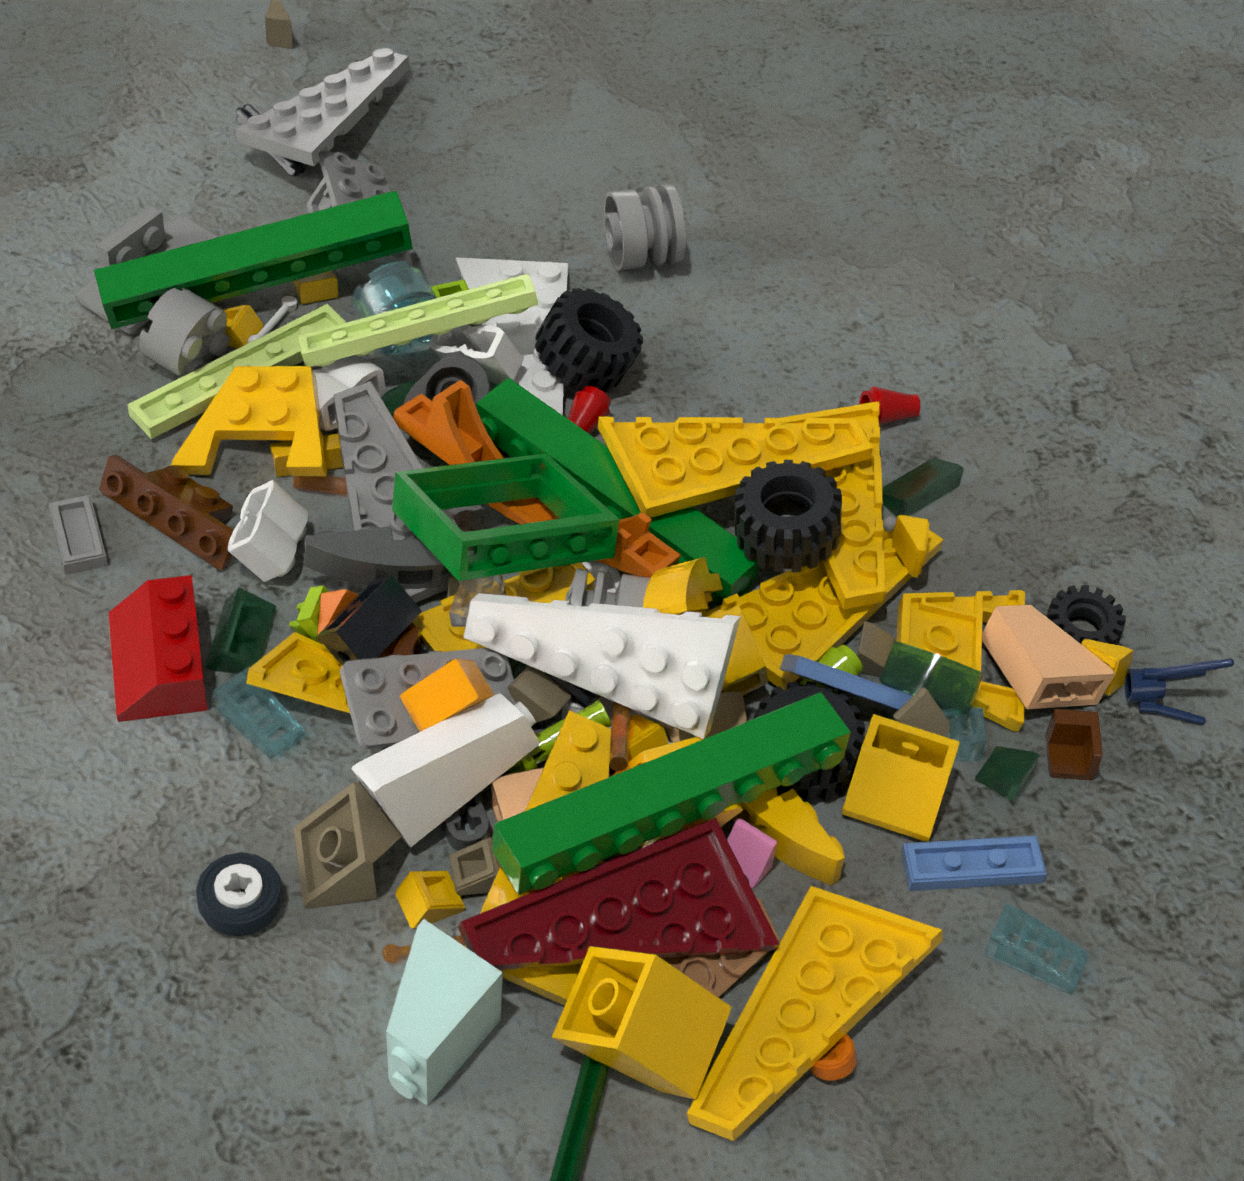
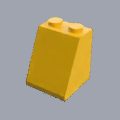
[552,946,732,1099]

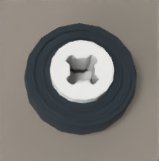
[196,852,283,937]

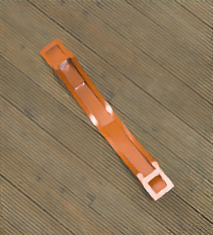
[393,380,681,577]

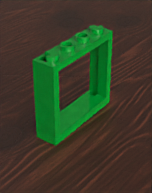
[392,453,619,581]

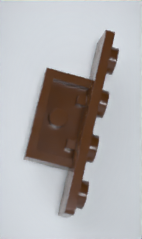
[99,455,234,570]

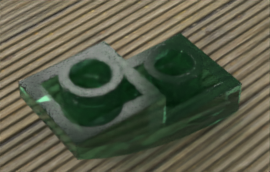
[879,641,983,715]

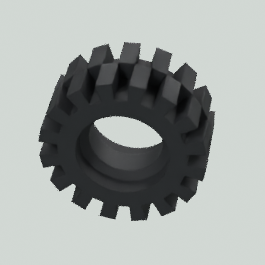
[1046,585,1126,645]

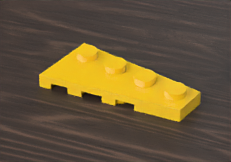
[410,563,596,652]

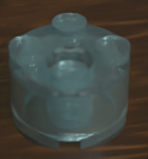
[352,261,438,354]

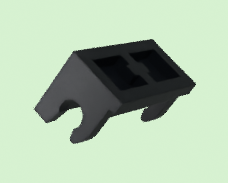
[315,575,422,666]

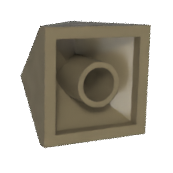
[293,782,402,909]

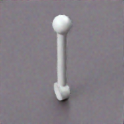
[248,296,297,343]

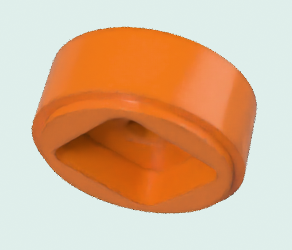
[810,1034,857,1081]

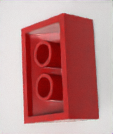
[108,575,208,722]

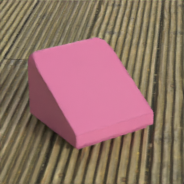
[727,819,777,888]

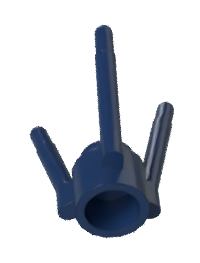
[1125,658,1234,725]

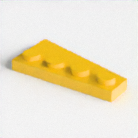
[246,632,350,713]

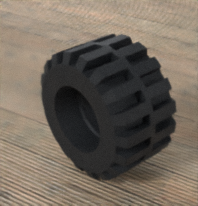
[535,288,643,392]
[735,460,842,573]
[753,681,865,804]

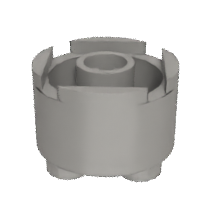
[139,288,230,377]

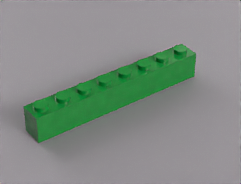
[94,190,413,330]
[476,377,760,606]
[492,692,851,895]

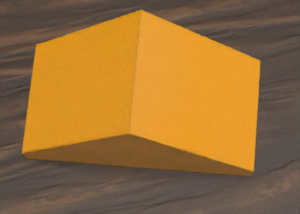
[399,658,494,732]

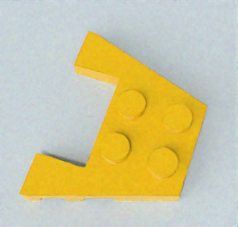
[171,366,327,476]
[895,590,1025,732]

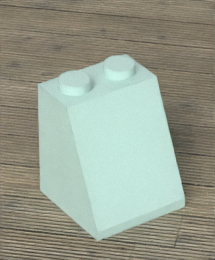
[386,919,502,1106]

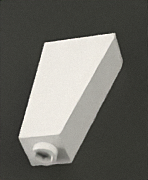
[351,693,540,848]

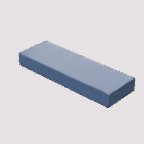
[780,654,912,711]
[901,836,1047,891]

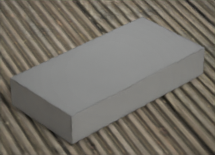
[48,495,108,575]

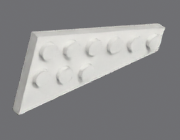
[455,257,568,415]
[464,593,741,739]

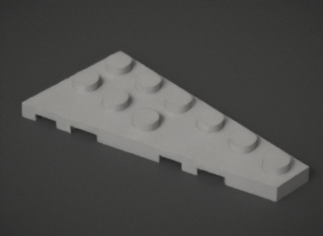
[234,48,410,166]
[334,381,458,603]

